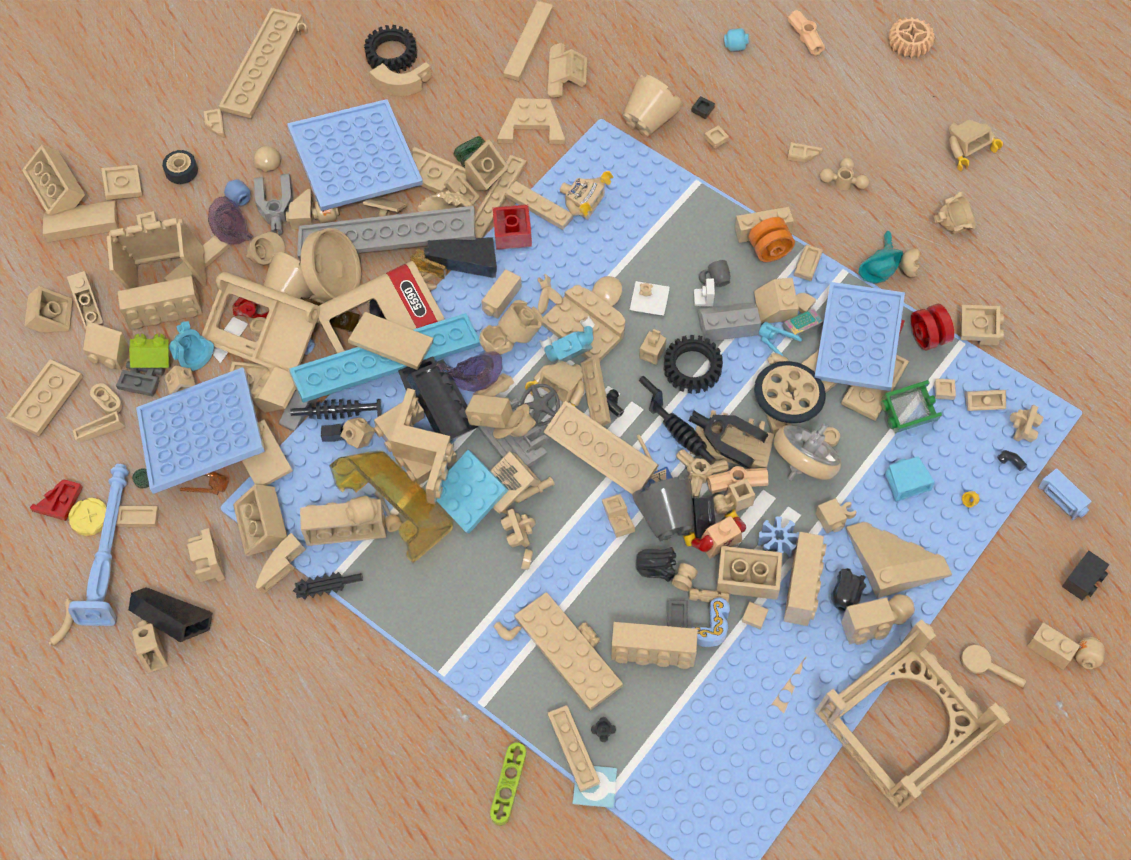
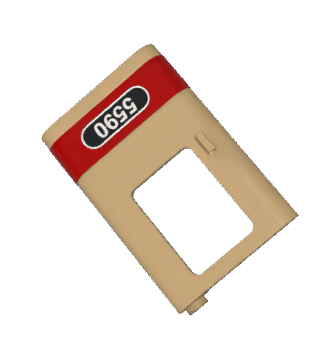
[316,261,445,354]

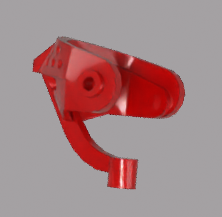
[232,297,269,319]

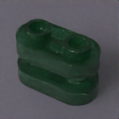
[453,136,486,168]

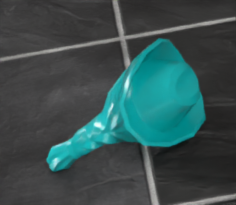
[858,230,903,284]

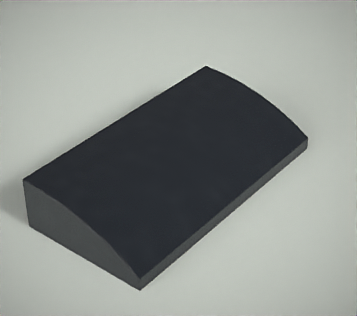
[407,359,478,441]

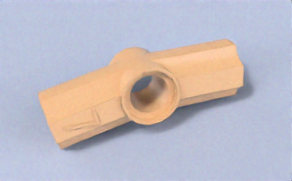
[788,10,825,56]
[707,466,768,494]

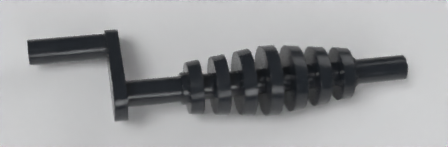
[639,376,716,465]
[290,399,382,420]

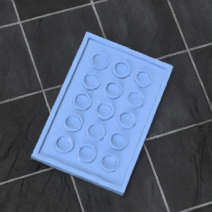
[815,282,905,391]

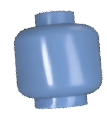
[224,180,251,206]

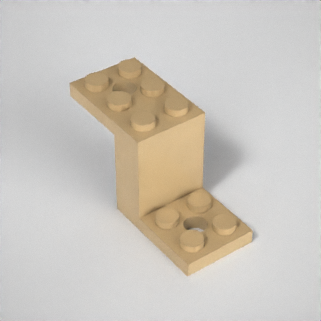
[390,388,454,505]

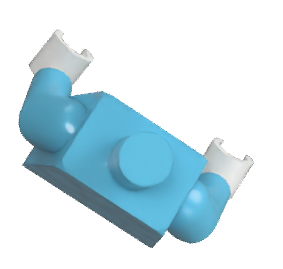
[539,316,595,362]

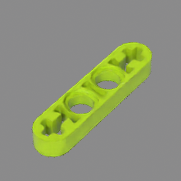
[490,743,526,826]

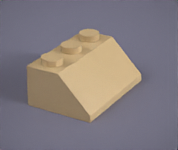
[233,484,287,556]
[716,546,782,600]

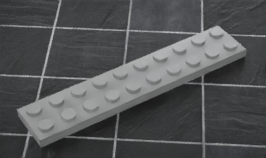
[297,206,476,260]

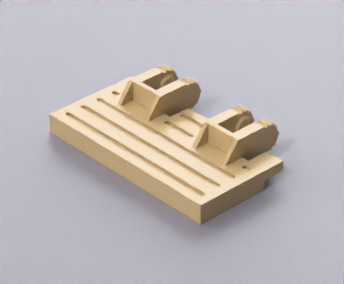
[690,410,774,468]

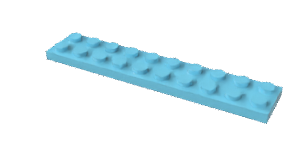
[289,313,480,403]

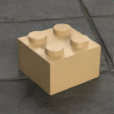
[841,597,895,645]

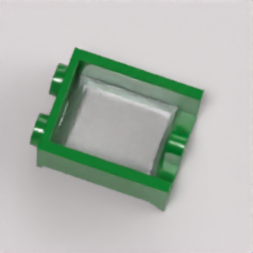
[881,380,942,434]

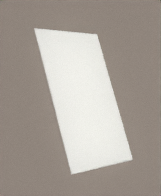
[213,317,248,363]

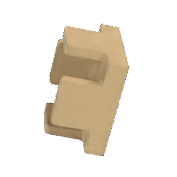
[187,528,225,582]

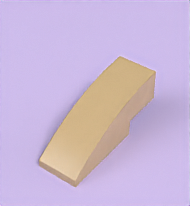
[256,533,306,594]

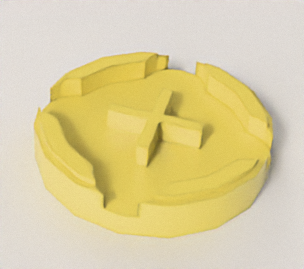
[69,498,107,536]

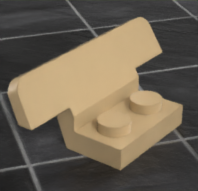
[548,43,587,98]

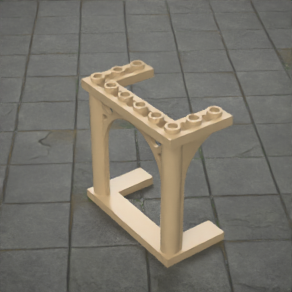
[815,619,1011,813]

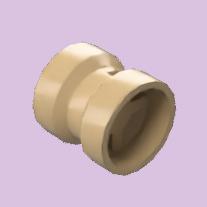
[672,563,698,591]

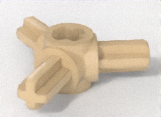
[676,449,729,498]

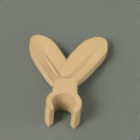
[538,274,563,314]

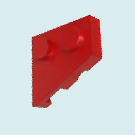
[30,479,83,521]

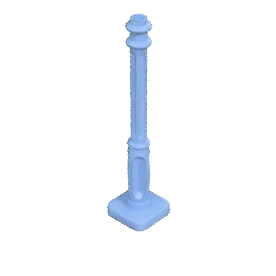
[68,464,129,626]

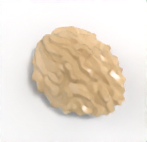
[417,190,473,212]

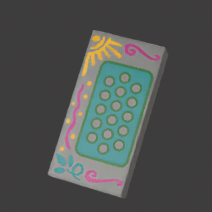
[782,308,824,339]

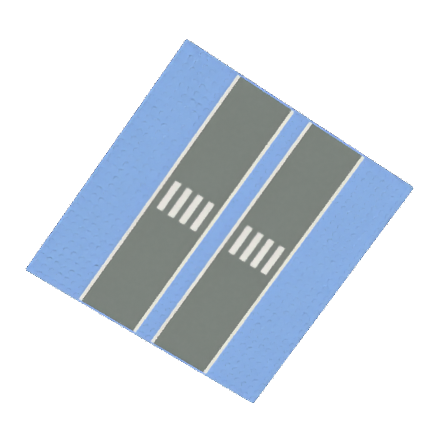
[221,119,1082,860]

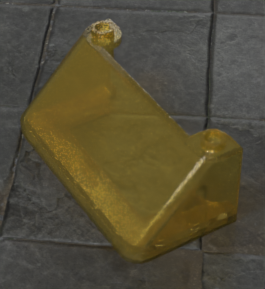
[329,450,453,563]

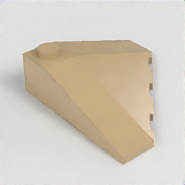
[846,521,952,599]

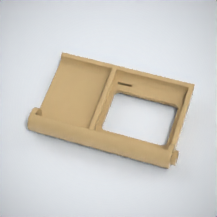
[202,272,320,372]

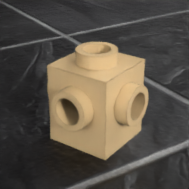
[165,366,195,394]
[341,417,375,449]

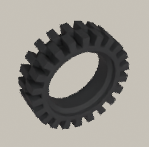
[364,25,417,74]
[664,335,723,394]

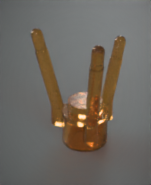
[180,471,229,495]

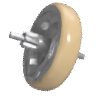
[774,424,841,480]

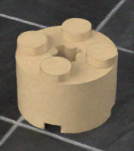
[498,300,543,343]

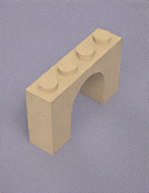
[373,402,457,486]

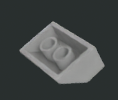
[698,302,761,341]

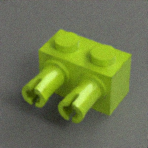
[129,334,169,368]

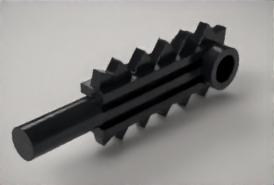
[293,572,363,600]

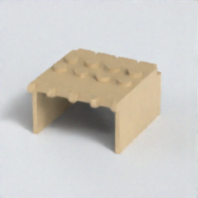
[107,218,206,289]

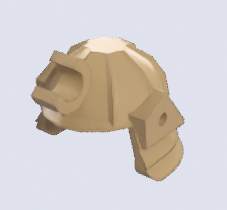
[934,191,976,234]

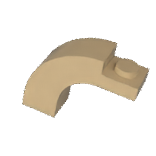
[369,62,432,96]

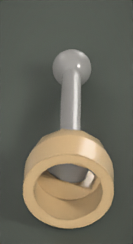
[375,490,402,532]

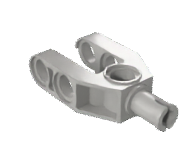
[254,174,293,235]

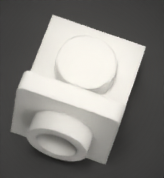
[694,279,715,306]

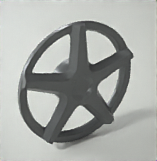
[519,384,560,426]

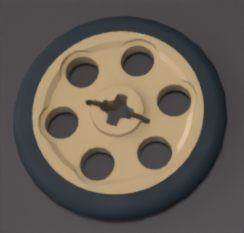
[754,361,826,424]

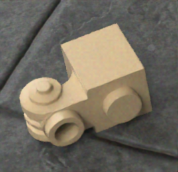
[713,479,755,514]

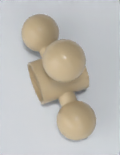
[820,158,869,190]

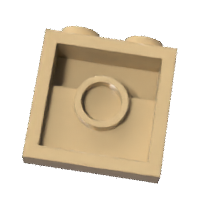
[961,305,1004,346]

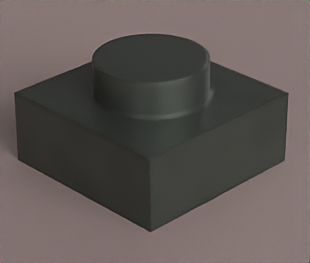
[691,96,715,119]

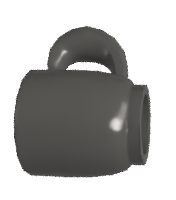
[699,260,731,287]

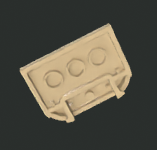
[541,285,625,361]

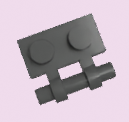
[116,361,164,397]

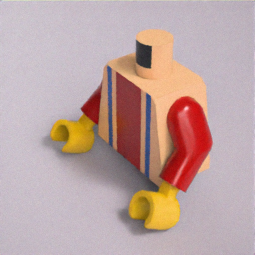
[683,509,746,559]

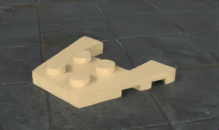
[497,98,565,144]

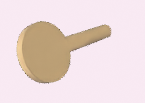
[961,645,1026,688]

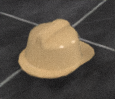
[246,232,285,265]
[493,404,536,439]

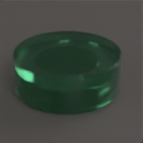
[132,468,149,489]

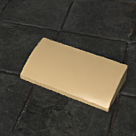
[43,200,118,242]

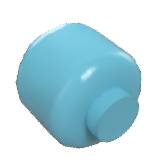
[724,28,749,52]

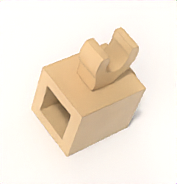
[639,329,666,365]
[816,498,857,533]

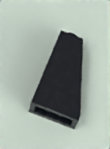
[424,237,497,278]
[128,587,213,642]

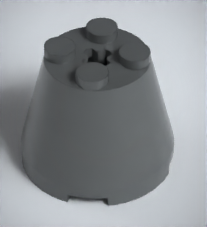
[632,476,694,541]

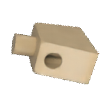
[132,620,168,673]

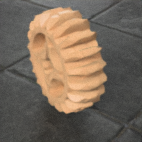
[888,16,935,58]

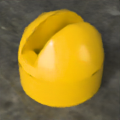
[962,491,980,508]

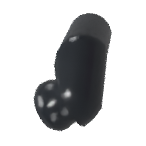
[606,389,624,418]
[997,450,1027,471]

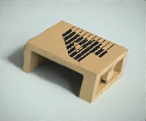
[491,451,541,515]

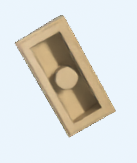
[964,390,1006,411]

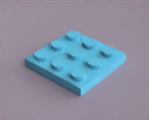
[436,450,508,533]

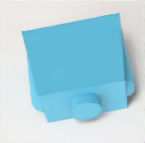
[885,456,935,502]

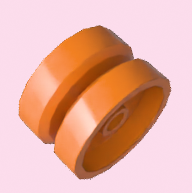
[748,217,795,262]

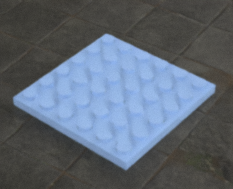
[287,99,423,211]
[136,367,265,494]

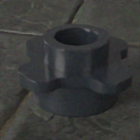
[591,717,616,742]

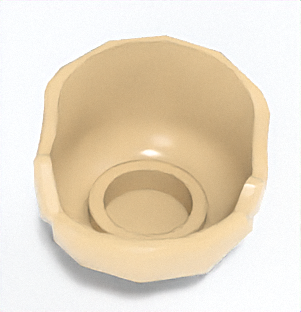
[253,146,281,172]
[901,248,920,278]

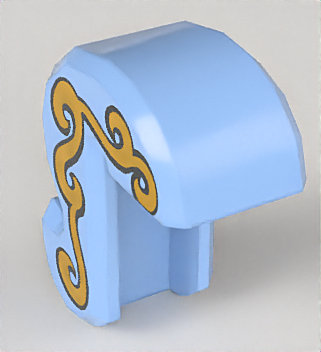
[693,598,730,647]

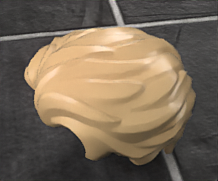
[479,325,514,355]

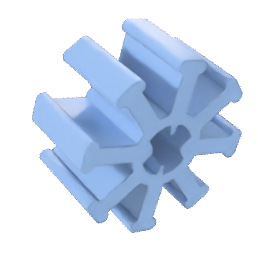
[757,517,799,558]

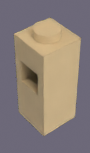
[481,269,522,319]

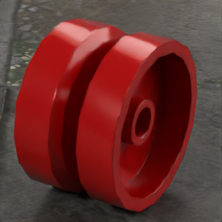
[910,303,954,351]

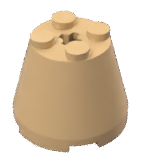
[623,75,682,137]
[263,251,313,299]

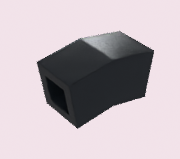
[321,424,345,442]

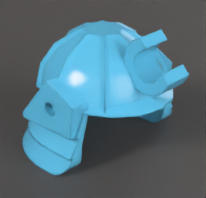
[169,321,214,371]

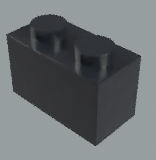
[1062,550,1110,601]

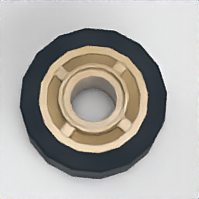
[162,150,198,184]

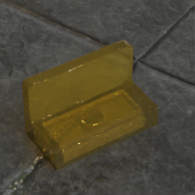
[410,249,448,279]

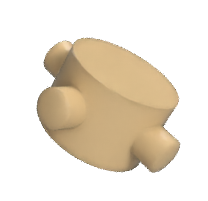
[639,283,653,296]

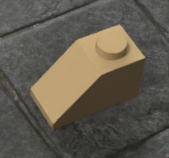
[286,189,314,229]

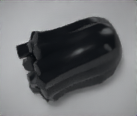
[636,547,676,582]
[831,568,867,612]

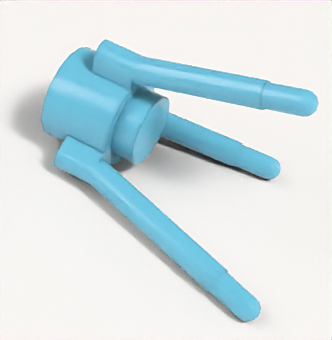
[759,322,802,356]

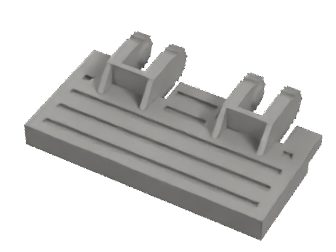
[478,397,549,467]

